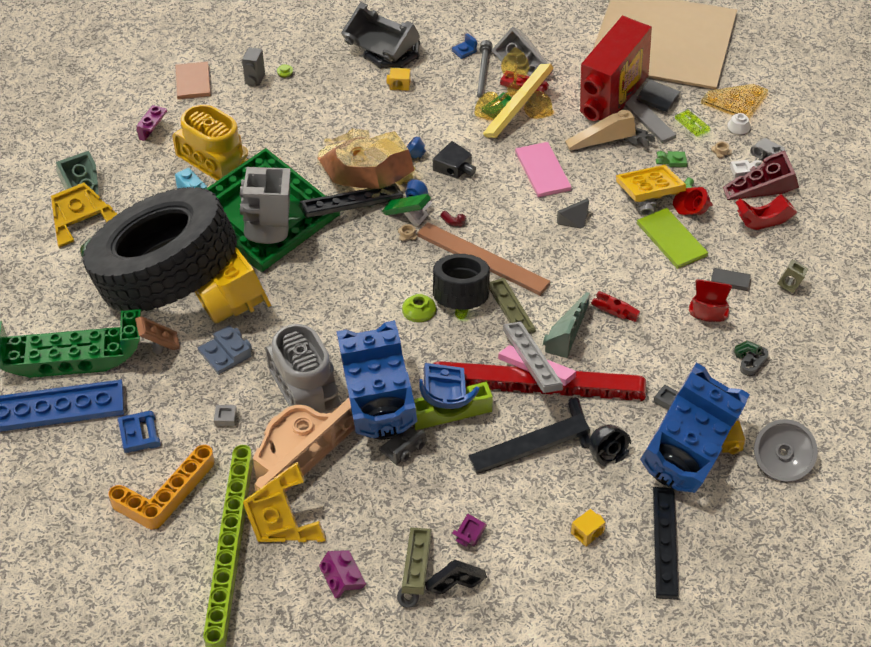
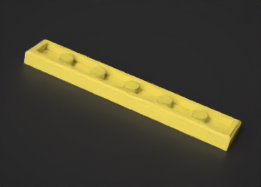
[483,64,554,138]

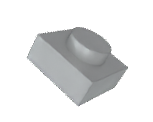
[214,405,237,426]

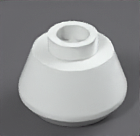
[727,113,751,135]

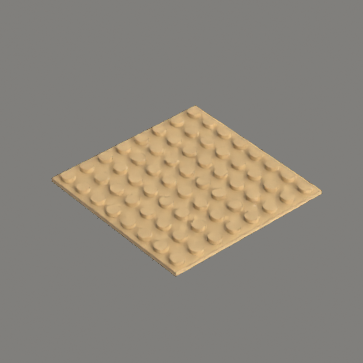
[593,0,737,90]

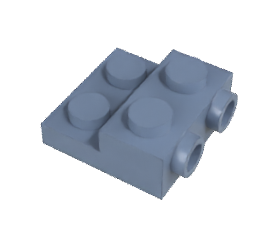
[198,325,252,375]

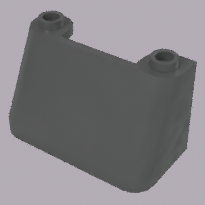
[341,2,420,62]

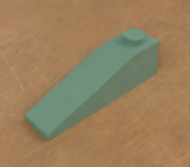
[56,151,101,220]
[543,292,590,358]

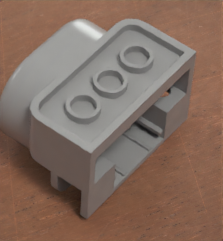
[240,167,290,244]
[265,324,341,413]

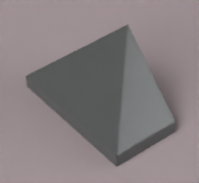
[557,198,590,229]

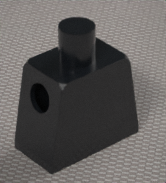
[433,141,476,179]

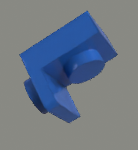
[452,33,478,59]

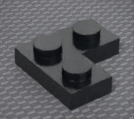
[425,559,487,595]

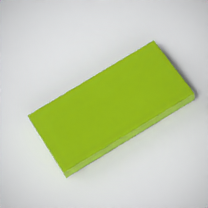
[637,208,708,269]

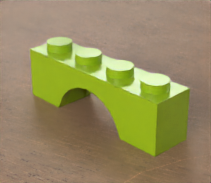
[413,382,493,430]

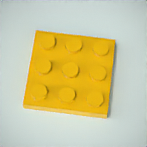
[616,164,686,202]

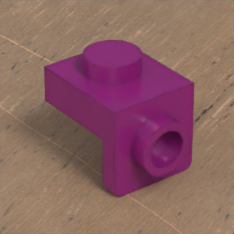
[452,513,487,547]

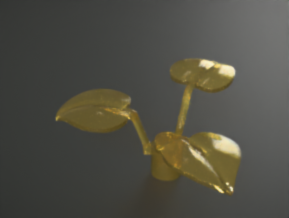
[474,47,554,120]

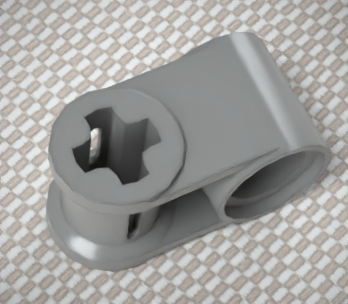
[750,138,785,161]

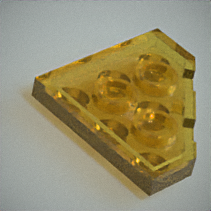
[701,84,768,118]

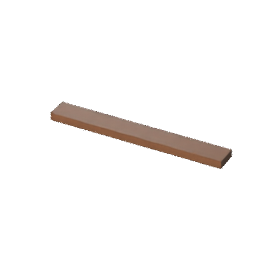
[417,222,550,296]

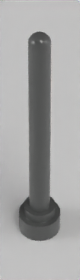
[477,40,493,98]

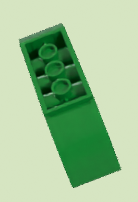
[0,309,141,378]

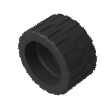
[433,254,490,310]

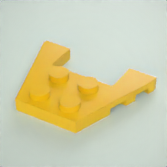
[51,182,117,248]
[243,462,326,542]

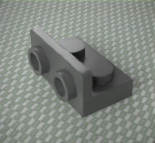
[379,427,426,465]

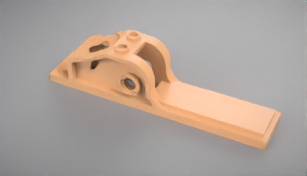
[253,398,355,492]

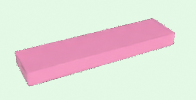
[498,345,576,386]

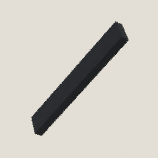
[299,183,403,218]
[468,413,590,474]
[653,487,678,600]

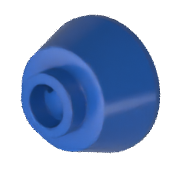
[404,137,426,159]
[405,180,429,197]

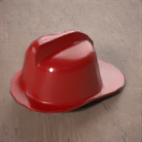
[673,187,713,215]

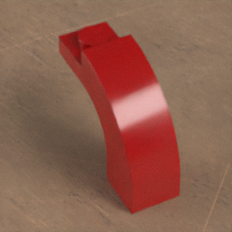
[735,194,798,230]

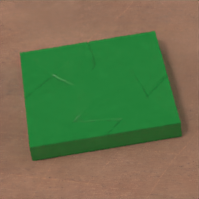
[206,148,340,273]

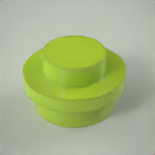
[277,64,293,78]

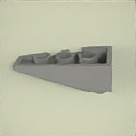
[491,27,554,81]

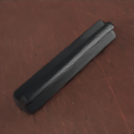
[568,397,591,448]

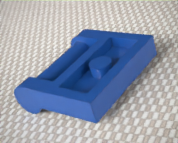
[118,411,161,453]

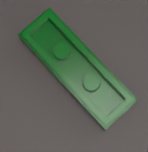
[382,193,431,216]

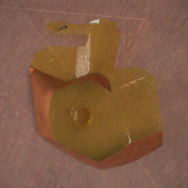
[317,128,414,189]

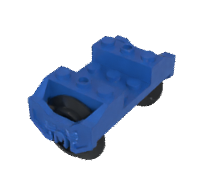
[336,320,417,440]
[640,362,750,493]

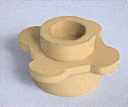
[711,141,732,158]
[398,224,417,241]

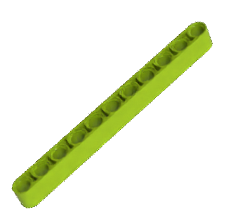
[203,445,253,647]

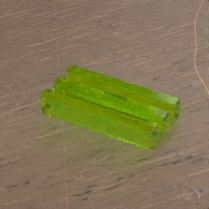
[675,109,710,137]

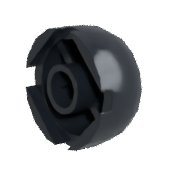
[589,424,631,467]

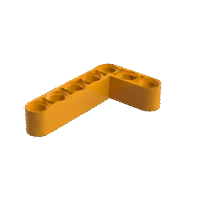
[108,445,215,530]

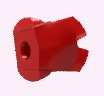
[689,279,732,322]

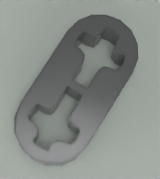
[740,347,769,376]

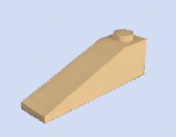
[565,110,636,151]

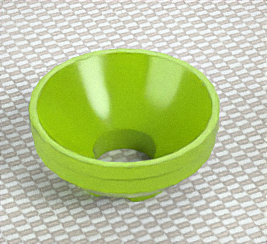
[402,294,436,323]

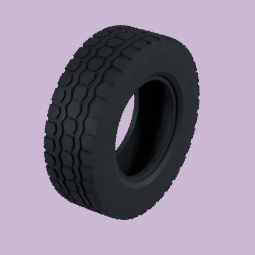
[83,187,237,312]

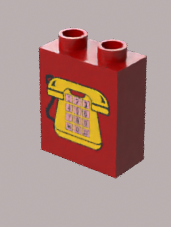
[580,15,652,121]

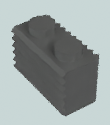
[242,47,265,86]

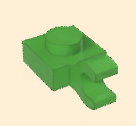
[656,151,687,168]

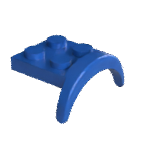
[419,363,479,409]

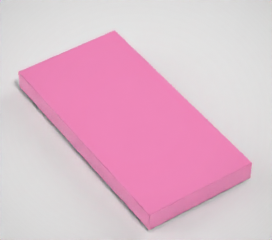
[515,142,571,198]

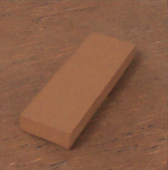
[136,316,180,350]

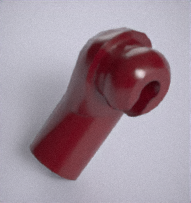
[440,210,467,227]

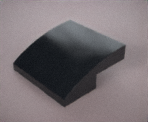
[637,80,681,112]

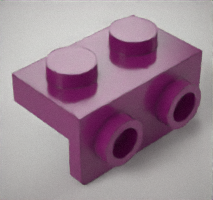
[136,105,167,141]
[319,550,366,598]

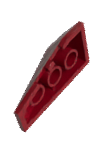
[723,150,799,200]

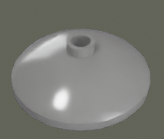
[754,419,818,482]

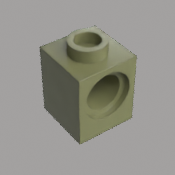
[777,259,808,293]

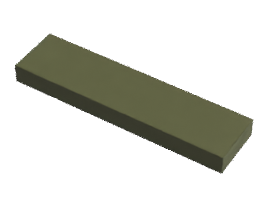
[489,278,536,334]
[402,527,432,595]

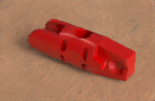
[591,291,640,322]

